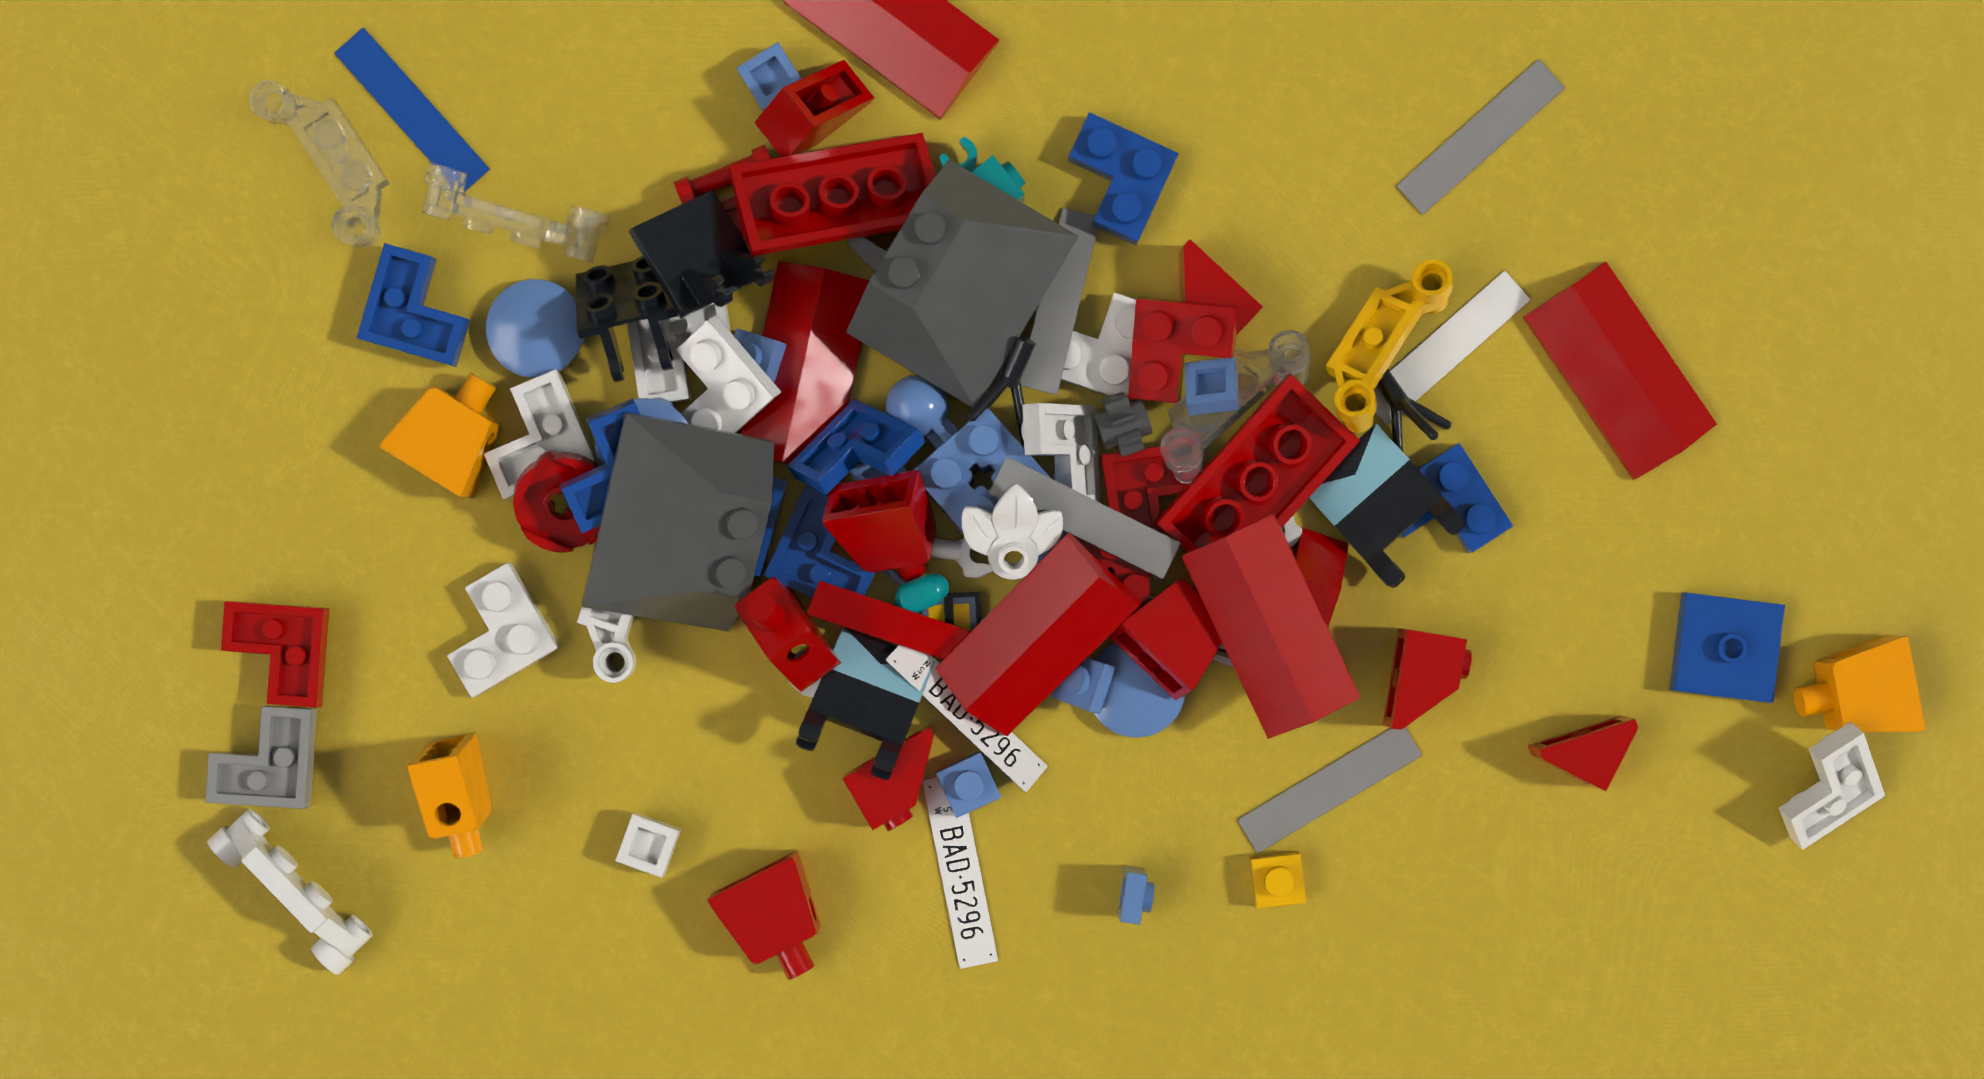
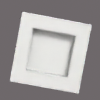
[615,812,682,878]

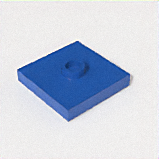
[1669,592,1785,703]

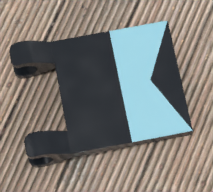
[1309,423,1466,588]
[796,626,935,780]

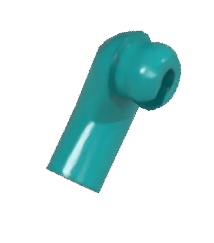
[893,573,949,613]

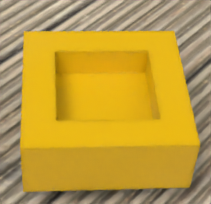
[1249,851,1306,909]

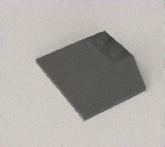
[846,160,1079,408]
[581,411,774,632]

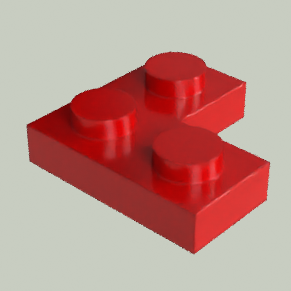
[1128,297,1239,403]
[1100,440,1204,534]
[221,601,329,708]

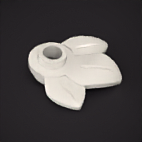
[961,483,1063,580]

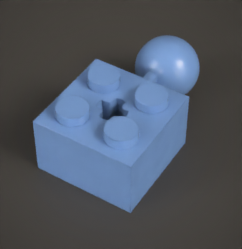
[886,374,1050,554]

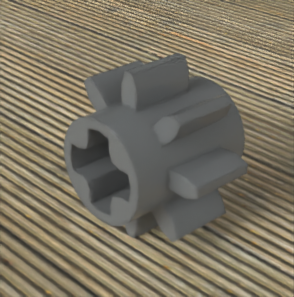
[1093,392,1153,457]

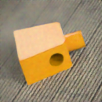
[379,372,502,498]
[1793,635,1926,732]
[407,732,491,858]

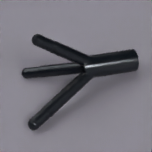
[967,336,1036,448]
[1376,368,1451,452]

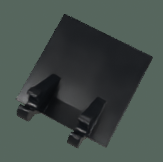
[629,190,773,319]
[576,256,678,382]

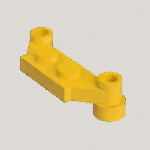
[1326,259,1453,433]

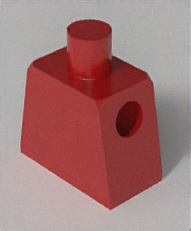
[822,470,936,581]
[734,577,841,692]
[1108,579,1222,701]
[707,850,821,980]

